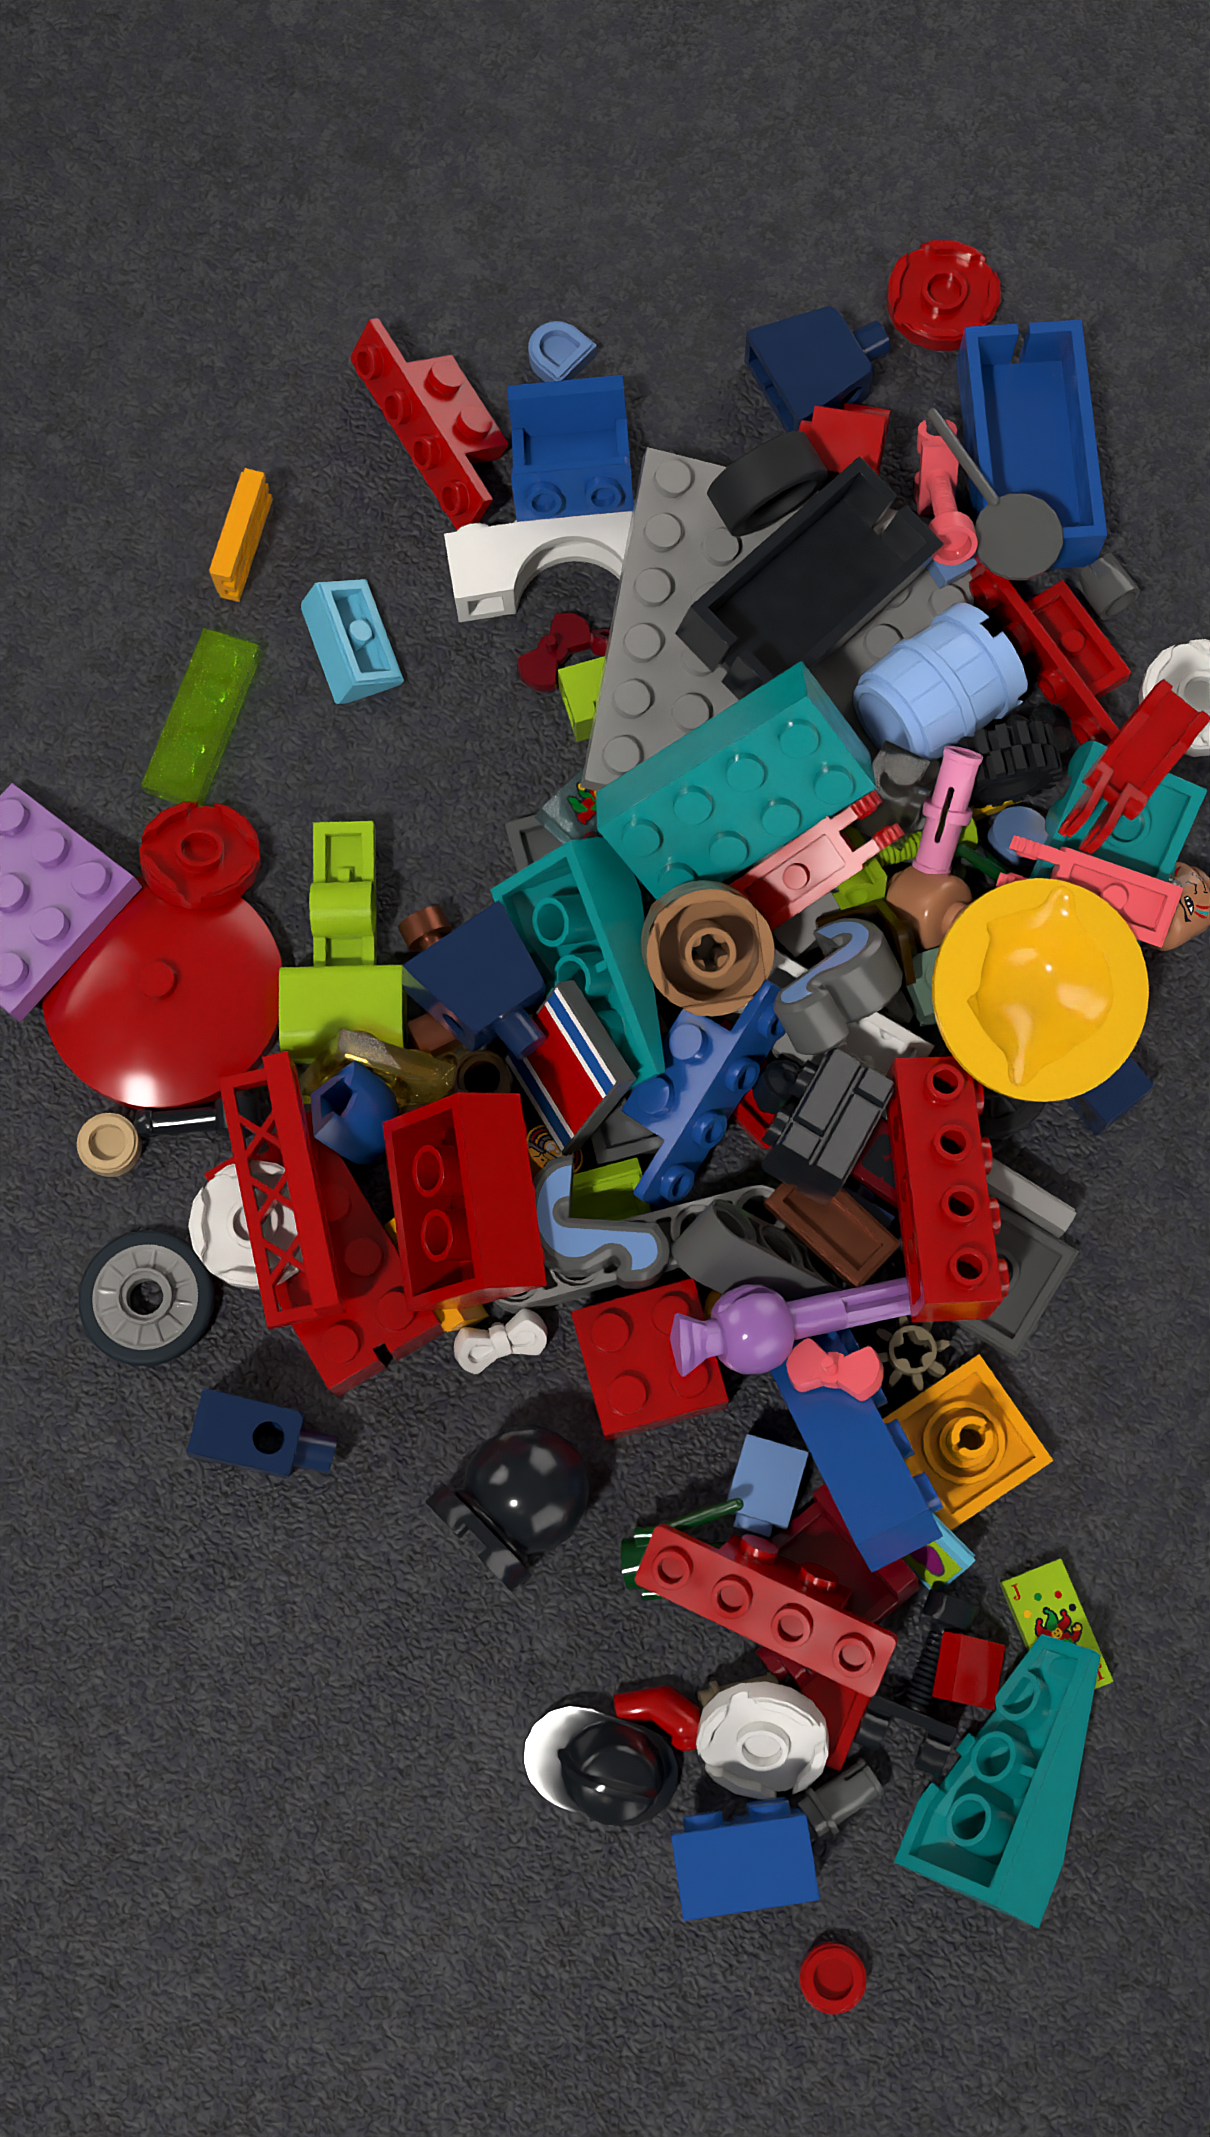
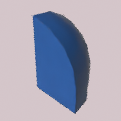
[311,1060,399,1165]

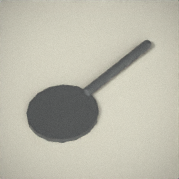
[927,408,1063,580]

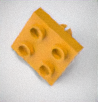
[883,1354,1053,1531]

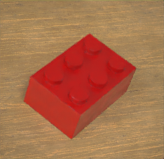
[382,1092,547,1312]

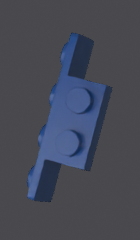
[621,979,786,1209]

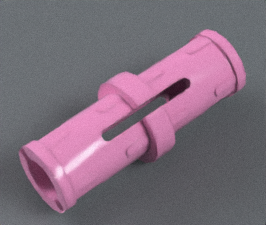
[912,746,983,874]

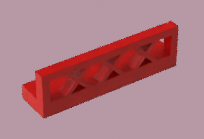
[218,1051,346,1330]

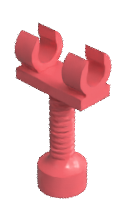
[913,419,978,566]

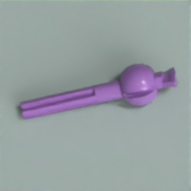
[670,1277,911,1377]

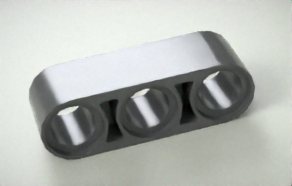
[671,1199,849,1302]

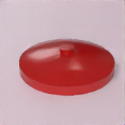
[42,876,284,1112]

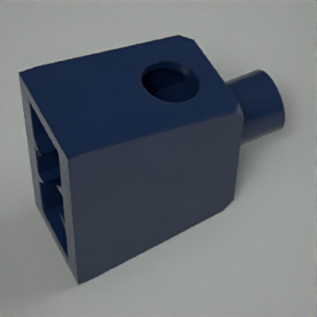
[744,306,891,433]
[402,900,547,1060]
[187,1388,338,1479]

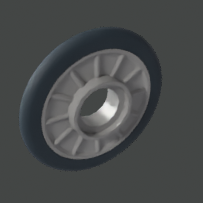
[78,1230,215,1366]

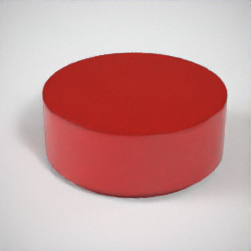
[798,1941,866,2014]

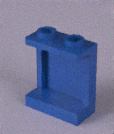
[507,375,634,522]

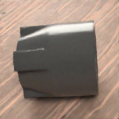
[1076,553,1141,620]

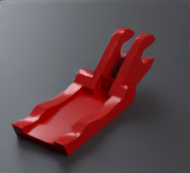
[1058,679,1210,854]

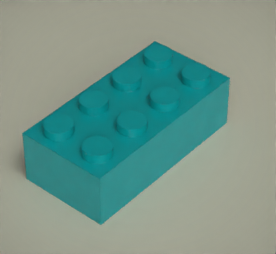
[596,661,877,900]

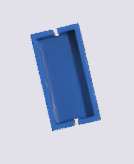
[956,320,1107,569]

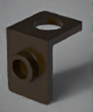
[815,899,917,986]

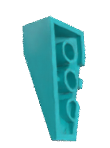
[894,1634,1100,1929]

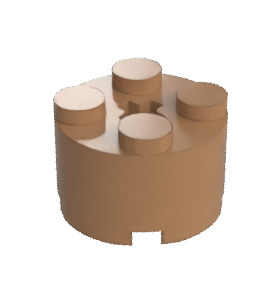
[641,880,774,1016]

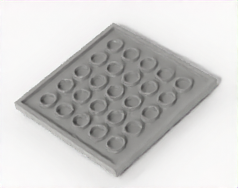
[580,447,974,864]

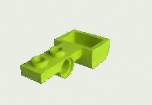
[279,821,408,1065]

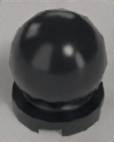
[425,1425,591,1592]

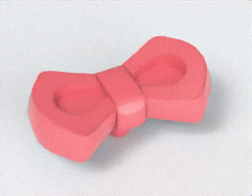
[786,1338,884,1402]

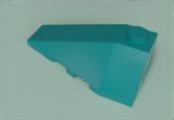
[490,837,666,1092]

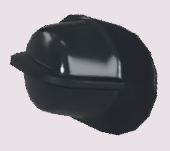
[524,1706,679,1826]

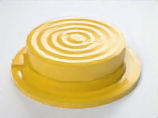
[932,878,1149,1102]

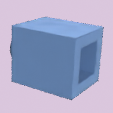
[726,1434,809,1538]

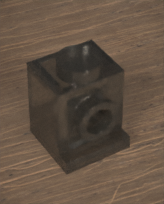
[850,740,931,851]

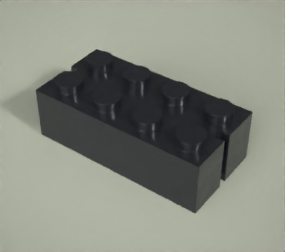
[675,456,944,700]

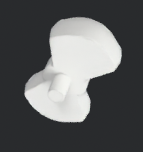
[454,1308,548,1374]

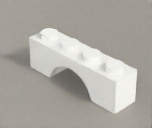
[444,500,635,623]

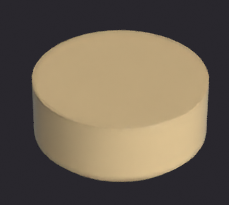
[77,1113,142,1177]

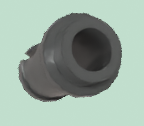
[797,1757,885,1838]

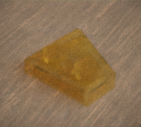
[299,1028,456,1108]

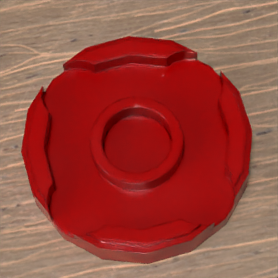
[887,240,1000,351]
[139,801,260,910]

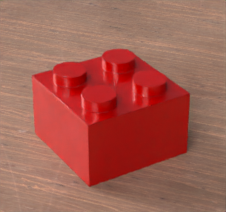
[571,1278,729,1442]

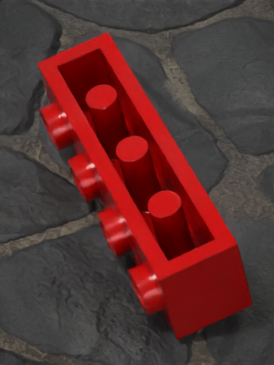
[885,1056,1009,1323]

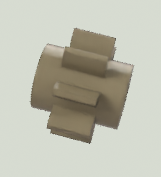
[873,1315,950,1394]

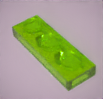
[141,628,262,806]

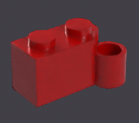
[799,402,891,483]

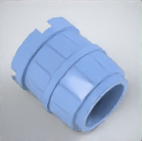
[853,603,1028,768]

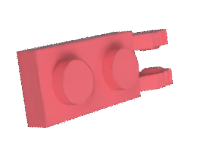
[996,835,1183,948]

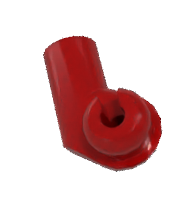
[613,1685,702,1752]

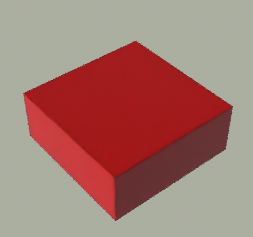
[932,1631,1005,1710]

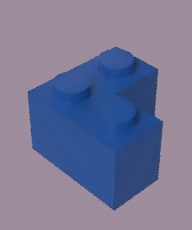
[670,1797,820,1921]

